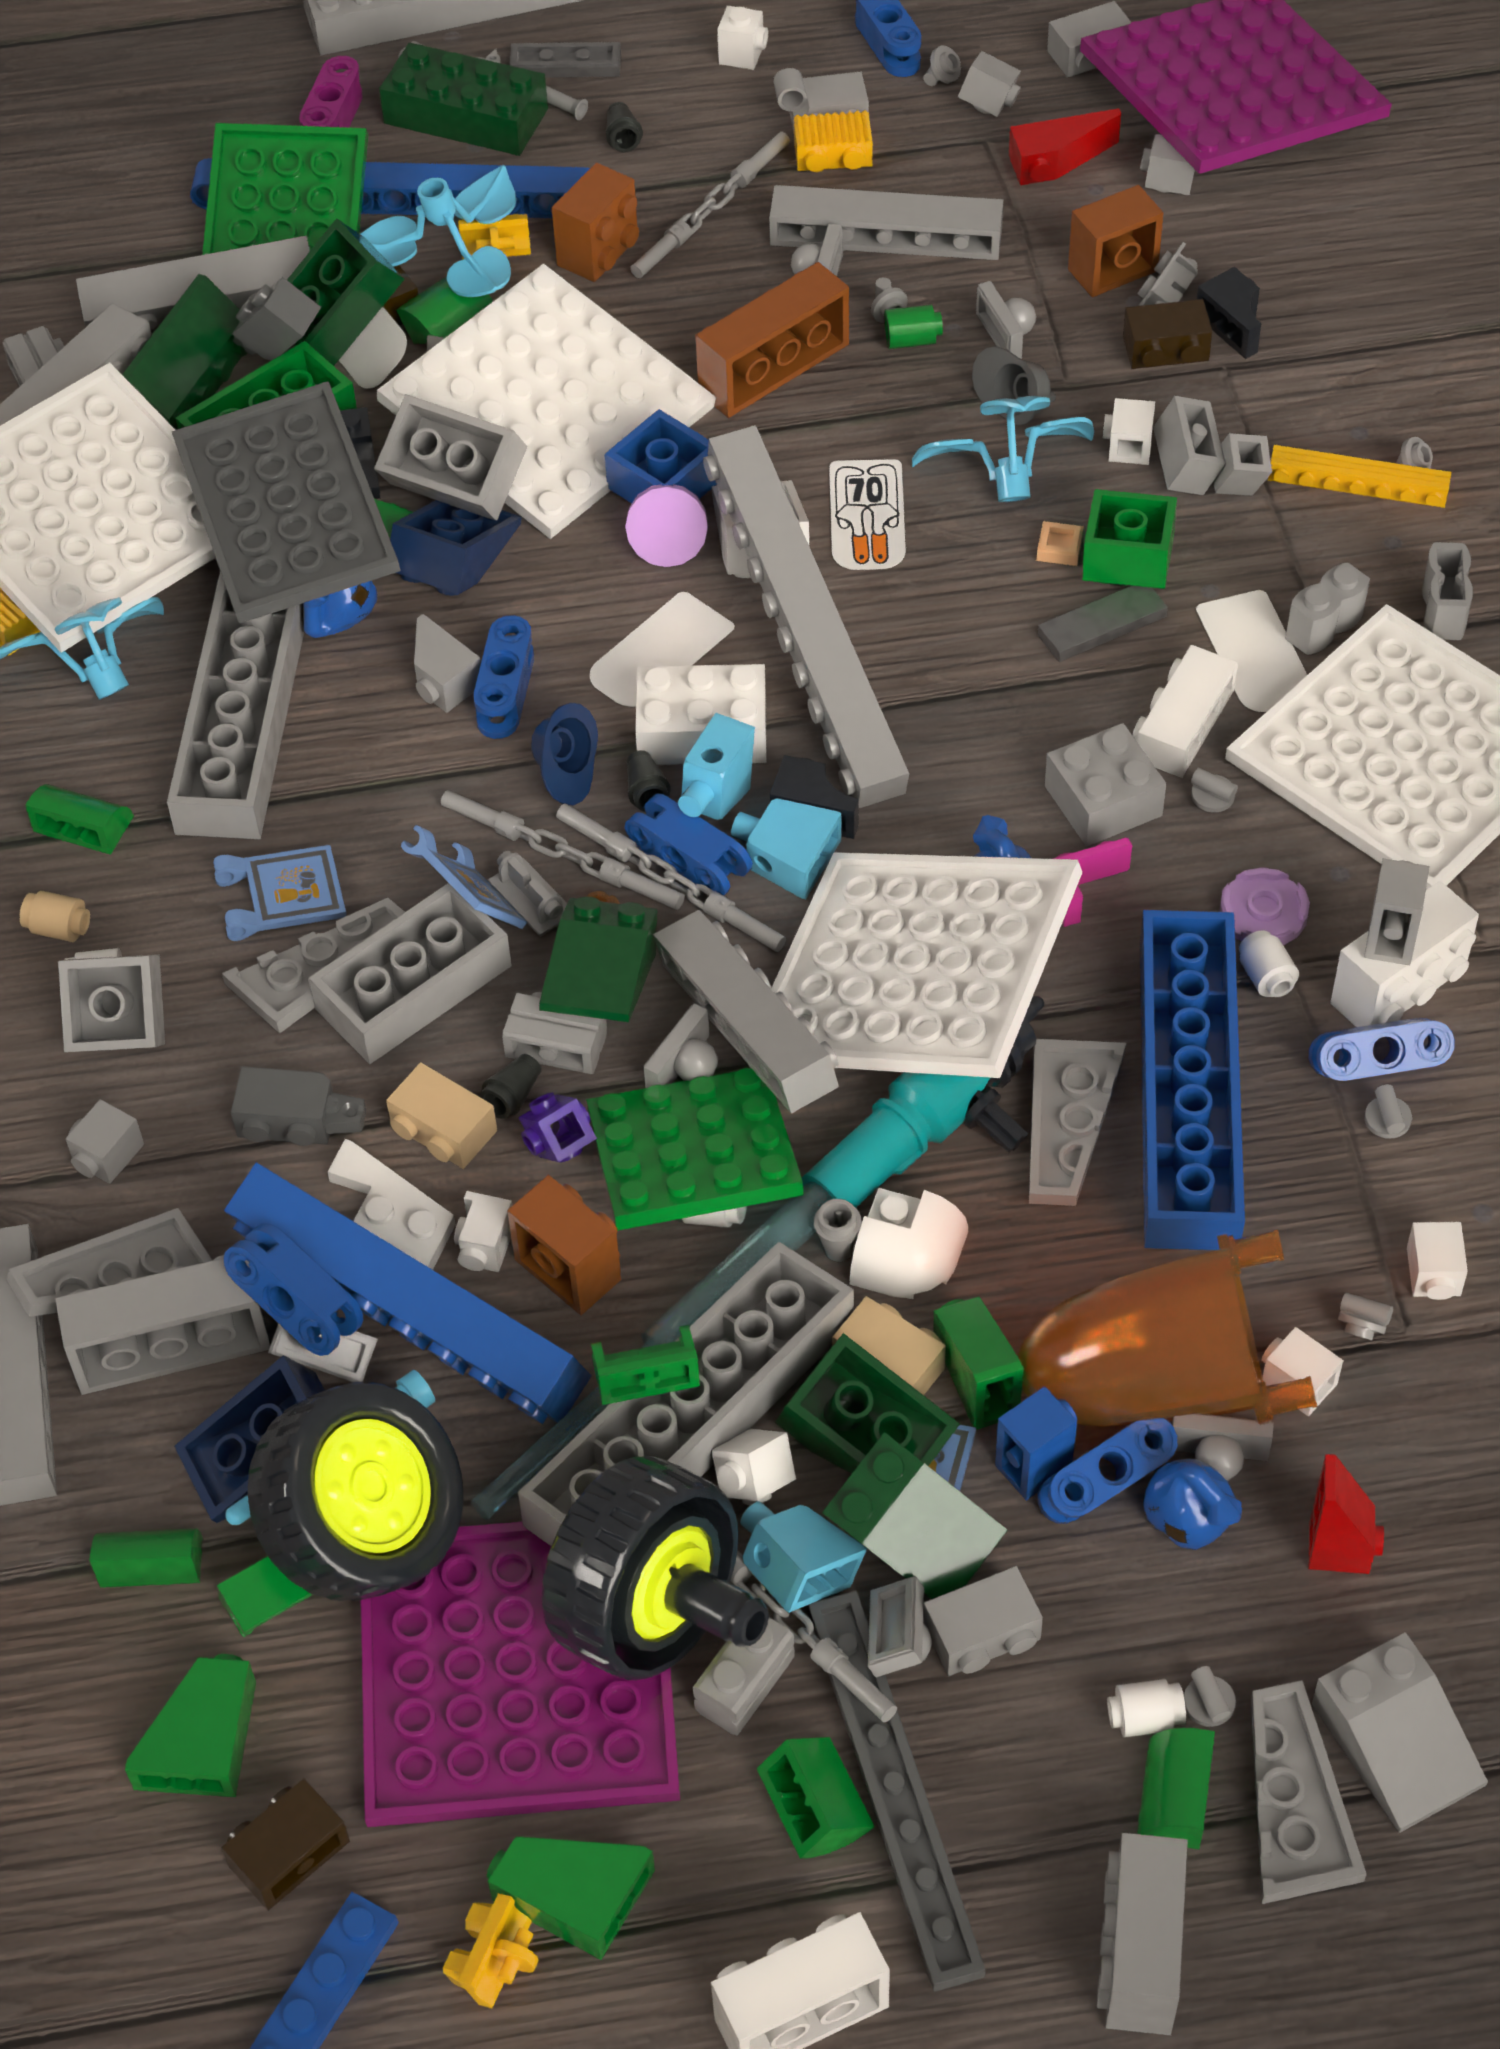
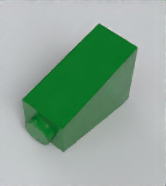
[933,1296,1024,1430]
[125,1654,256,1797]
[486,1836,655,1960]

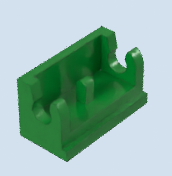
[591,1325,700,1405]
[217,1556,313,1637]

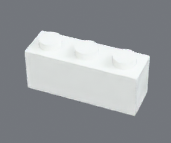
[1132,645,1238,778]

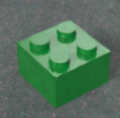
[1082,489,1177,589]

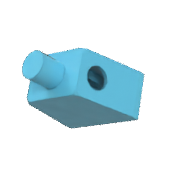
[678,713,755,820]
[731,798,841,900]
[740,1501,867,1613]

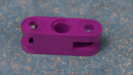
[299,56,363,127]

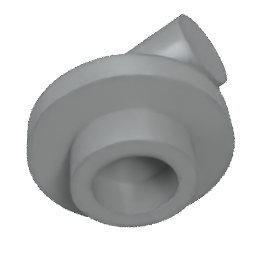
[923,46,961,86]
[871,277,908,323]
[1396,437,1433,469]
[1191,768,1238,812]
[1364,1084,1412,1139]
[1338,1292,1393,1341]
[1184,1666,1236,1727]

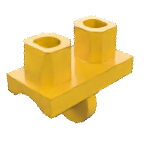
[458,214,531,260]
[443,1893,539,2008]

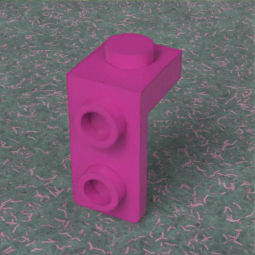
[1053,838,1132,927]

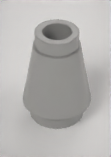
[814,1199,861,1262]

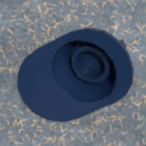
[531,703,598,806]

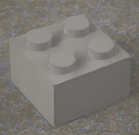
[1045,723,1166,847]
[58,954,165,1052]

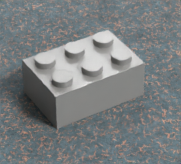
[374,394,528,521]
[1097,1833,1188,2035]

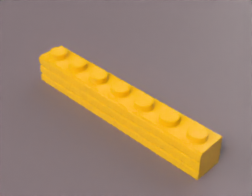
[1268,445,1452,508]

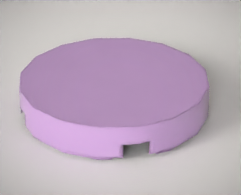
[625,484,708,567]
[1219,868,1310,945]

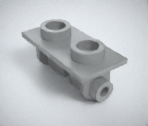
[1137,242,1198,306]
[488,851,567,937]

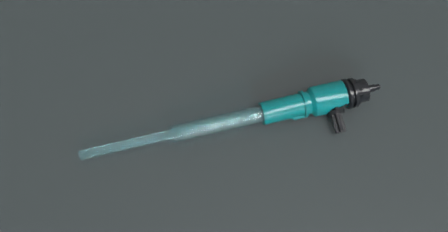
[471,996,1044,1520]

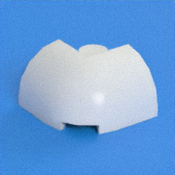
[850,1188,968,1299]

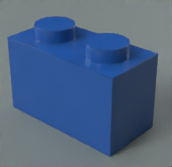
[995,1386,1077,1501]

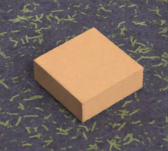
[1036,521,1084,566]

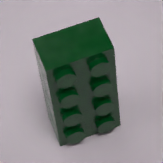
[379,42,548,156]

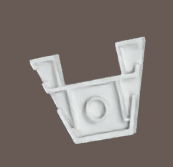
[328,1139,456,1270]

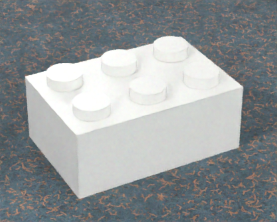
[636,664,766,765]
[1330,881,1479,1027]
[711,1912,890,2049]

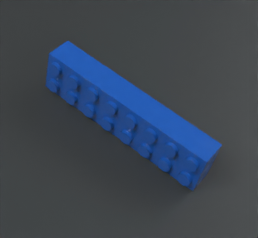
[1140,910,1245,1251]
[224,1162,592,1425]

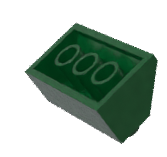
[122,274,248,430]

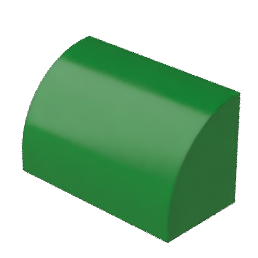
[396,276,493,344]
[25,784,134,855]
[90,1528,203,1588]
[1137,1728,1215,1850]
[756,1737,875,1859]

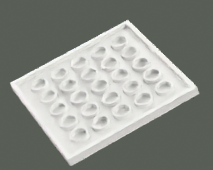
[377,264,716,539]
[0,363,216,653]
[1225,604,1500,890]
[771,852,1082,1078]

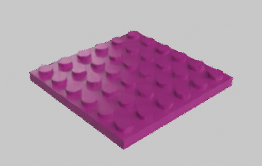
[1080,0,1392,174]
[361,1522,680,1827]

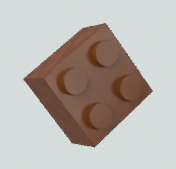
[552,162,639,283]
[1068,185,1164,298]
[507,1174,622,1316]

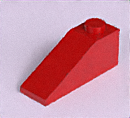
[1009,108,1121,185]
[1308,1454,1384,1574]

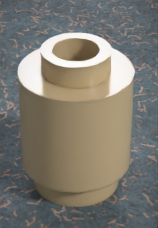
[20,891,90,942]

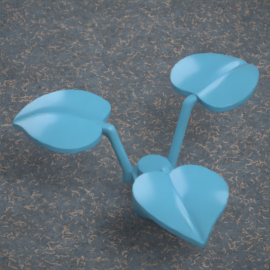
[360,165,516,297]
[912,396,1094,502]
[0,597,164,700]

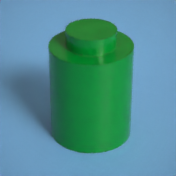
[884,304,943,349]

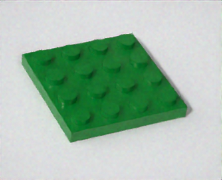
[202,123,368,255]
[586,1068,804,1231]

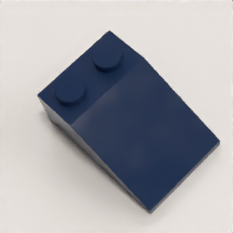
[390,500,522,596]
[174,1355,325,1523]

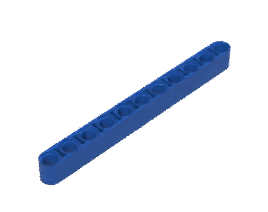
[190,158,590,218]

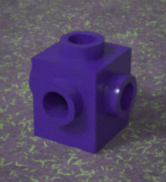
[518,1092,597,1163]

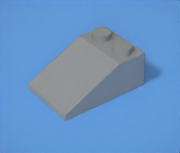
[1312,1632,1488,1833]

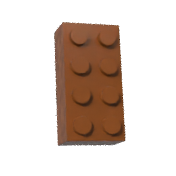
[695,262,849,418]

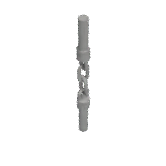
[630,132,790,278]
[441,790,685,910]
[556,803,786,952]
[731,1550,897,1722]

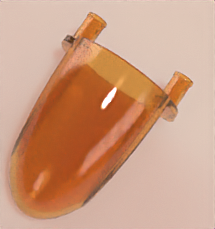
[1017,1229,1317,1426]

